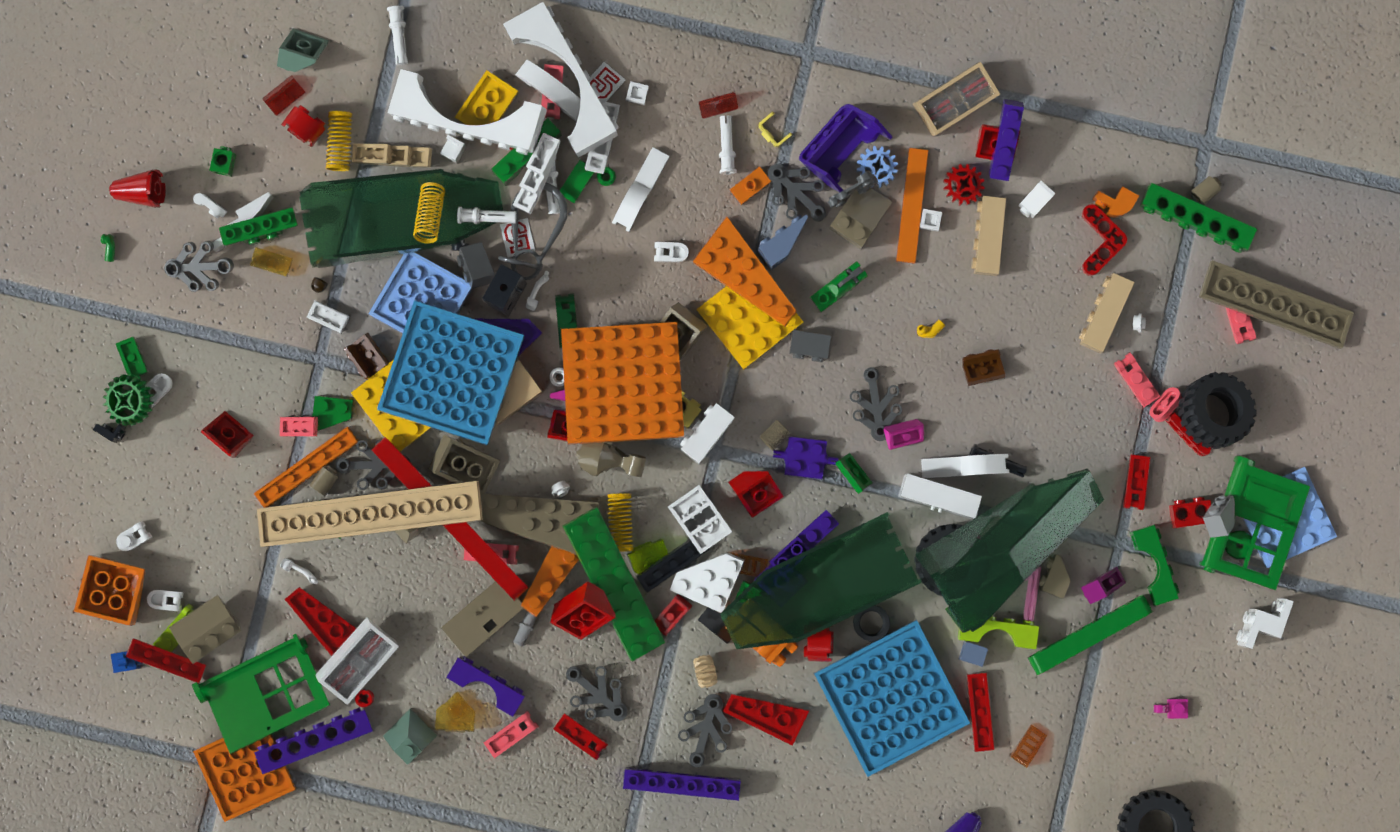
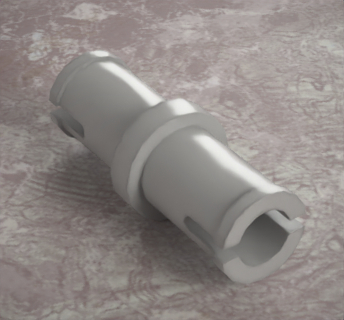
[513,611,536,647]

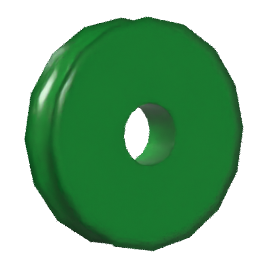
[1225,531,1254,559]

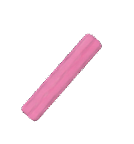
[1023,564,1041,621]

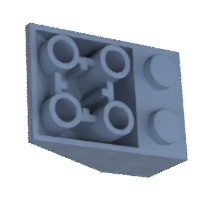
[758,215,808,270]

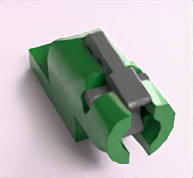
[810,261,868,313]

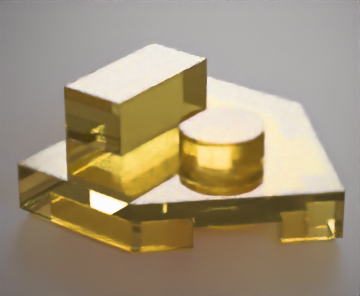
[435,692,475,733]

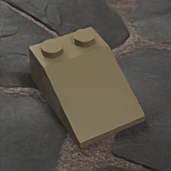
[829,188,892,250]
[660,302,708,361]
[428,434,500,494]

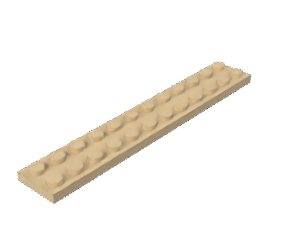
[257,481,483,547]

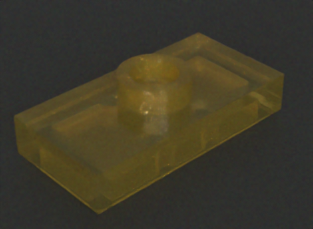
[250,247,293,277]

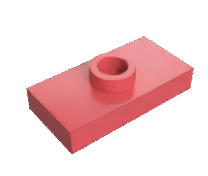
[280,417,318,437]

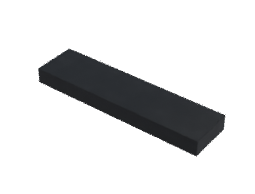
[636,539,710,593]

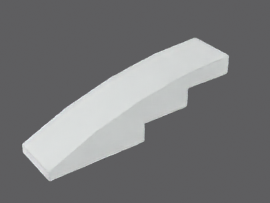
[513,133,561,214]
[212,192,273,252]

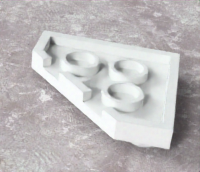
[670,552,745,613]

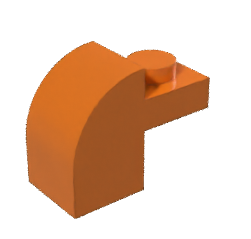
[1092,186,1139,218]

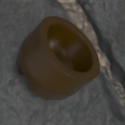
[311,277,328,293]

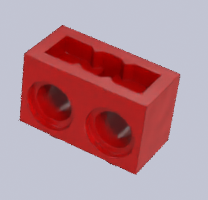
[1169,497,1211,528]

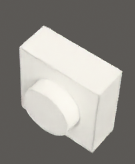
[626,81,649,105]
[919,209,942,232]

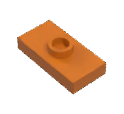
[729,166,771,205]

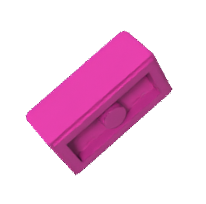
[884,419,924,450]

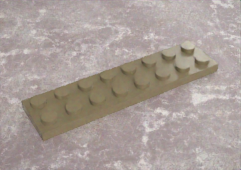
[1199,260,1354,349]

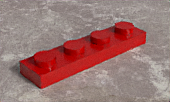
[125,638,206,683]
[967,672,994,752]

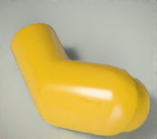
[917,319,945,338]

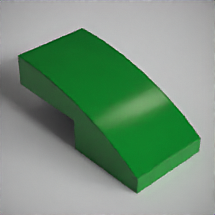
[560,159,595,203]

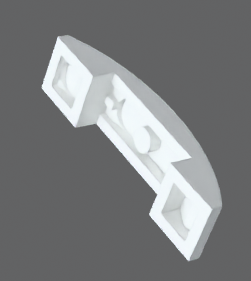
[515,60,581,121]
[585,101,620,174]

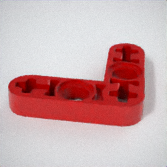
[1082,204,1127,276]

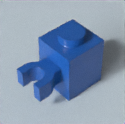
[111,651,142,673]

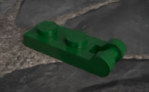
[555,293,577,348]

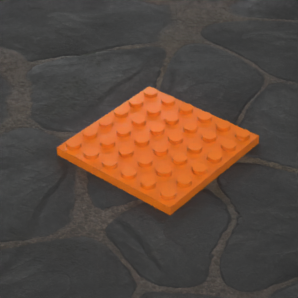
[561,322,684,445]

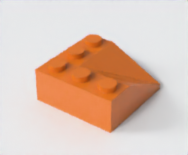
[74,555,145,626]

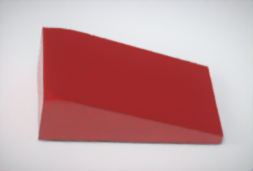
[654,594,692,636]

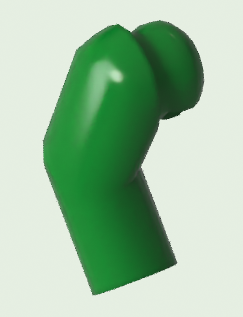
[100,234,116,262]

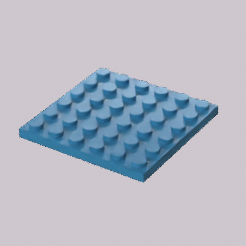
[377,300,524,445]
[814,620,970,777]

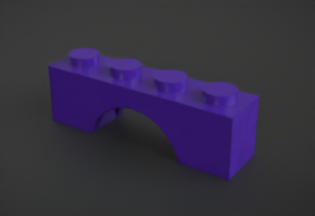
[989,99,1024,181]
[446,656,526,717]

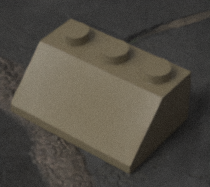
[169,594,241,664]

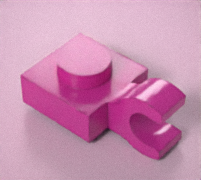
[1154,699,1188,719]

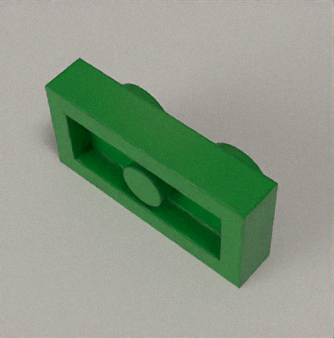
[115,337,149,377]
[835,452,872,494]

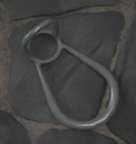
[498,182,568,280]

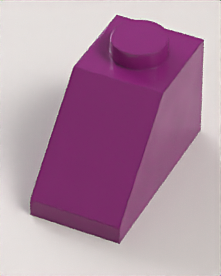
[1081,566,1126,604]

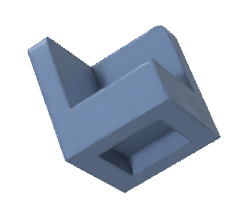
[959,641,988,667]

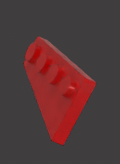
[284,587,357,656]
[723,694,809,746]

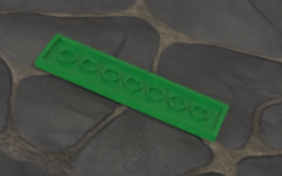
[562,507,665,662]

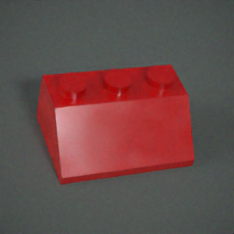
[550,582,616,640]

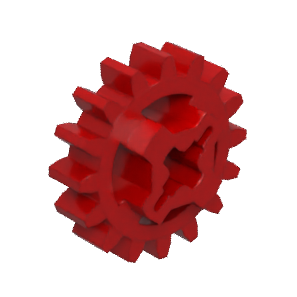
[943,164,985,206]

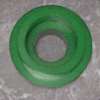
[597,167,616,186]

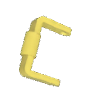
[758,112,793,147]

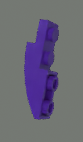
[769,510,839,576]

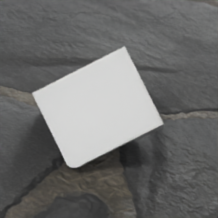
[440,135,466,163]

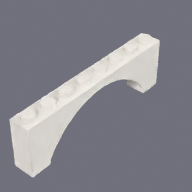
[503,2,619,158]
[387,69,547,155]

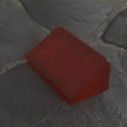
[262,75,306,116]
[698,92,738,119]

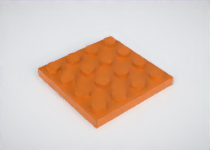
[193,734,296,822]

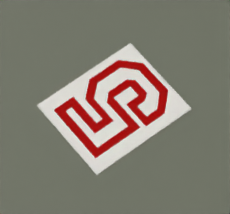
[589,62,625,102]
[500,218,535,257]

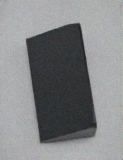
[698,607,735,644]

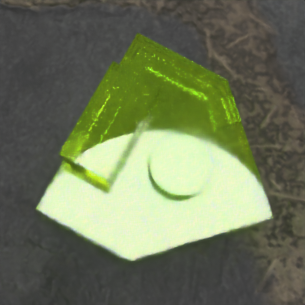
[627,539,668,574]

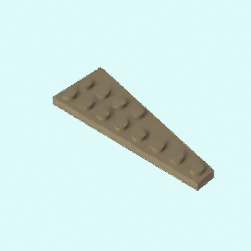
[478,494,599,555]

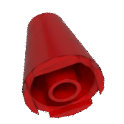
[109,169,166,208]

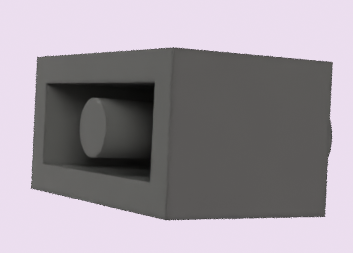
[457,242,495,289]
[789,330,831,363]

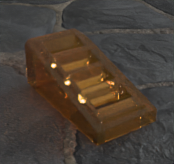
[728,552,768,577]
[1010,724,1047,768]

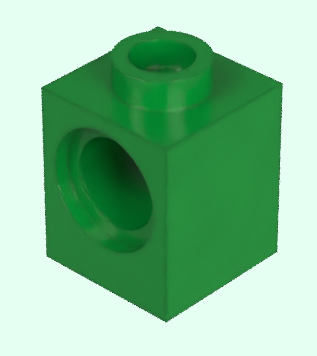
[209,146,236,177]

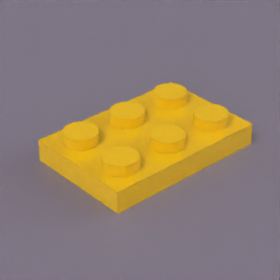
[455,70,519,125]

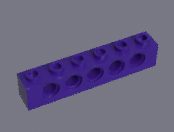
[254,707,373,774]
[623,767,741,801]

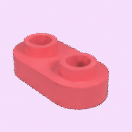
[1150,387,1183,422]

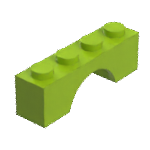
[958,613,1039,649]

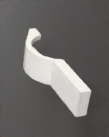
[612,147,669,232]
[921,454,1010,478]

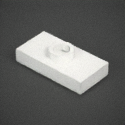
[307,300,350,334]

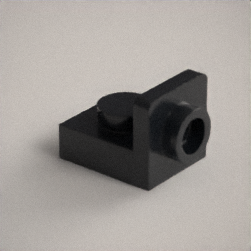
[93,423,126,443]

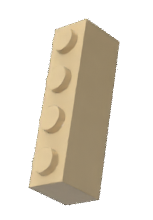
[971,196,1006,276]
[1079,273,1134,353]

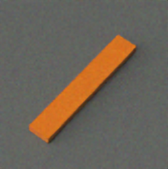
[896,148,928,264]
[254,426,358,508]

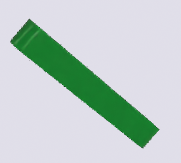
[1028,595,1153,675]

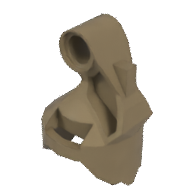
[576,442,646,477]

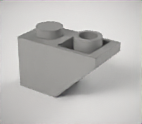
[1203,495,1235,538]

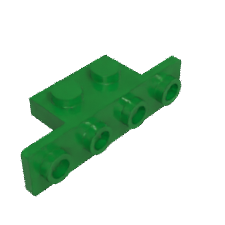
[219,208,298,246]

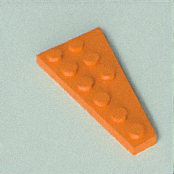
[693,217,796,327]

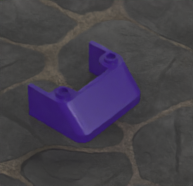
[799,104,892,193]

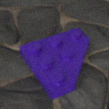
[475,318,543,358]

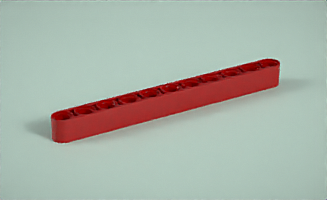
[371,437,528,601]

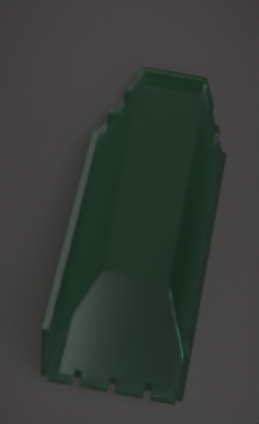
[299,169,503,268]
[915,468,1104,633]
[720,512,922,650]

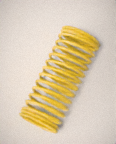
[325,111,353,171]
[413,182,445,243]
[607,493,633,552]

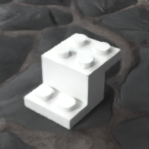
[668,485,732,554]
[1236,598,1294,649]

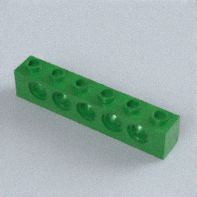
[1140,183,1257,253]

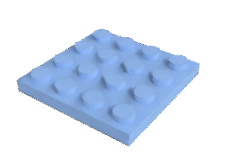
[368,248,472,334]
[1243,467,1337,568]

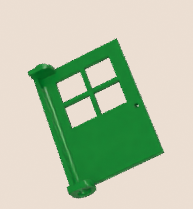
[1199,456,1310,590]
[192,634,330,754]

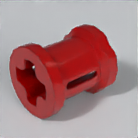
[355,689,374,707]

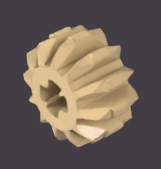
[693,655,718,688]

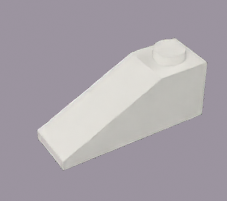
[1018,181,1055,218]

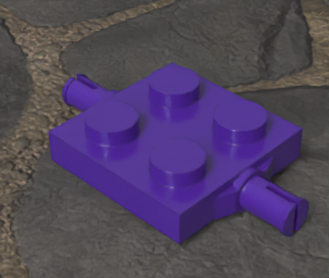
[773,436,839,479]

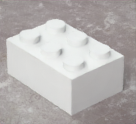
[680,403,735,464]

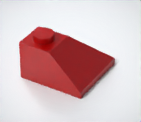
[728,471,784,518]

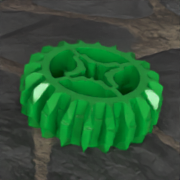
[102,374,154,426]

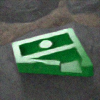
[312,396,354,431]

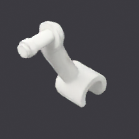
[526,271,549,311]
[280,558,318,584]

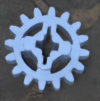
[856,146,898,188]

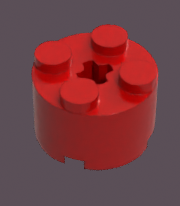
[281,105,326,148]
[804,623,834,662]

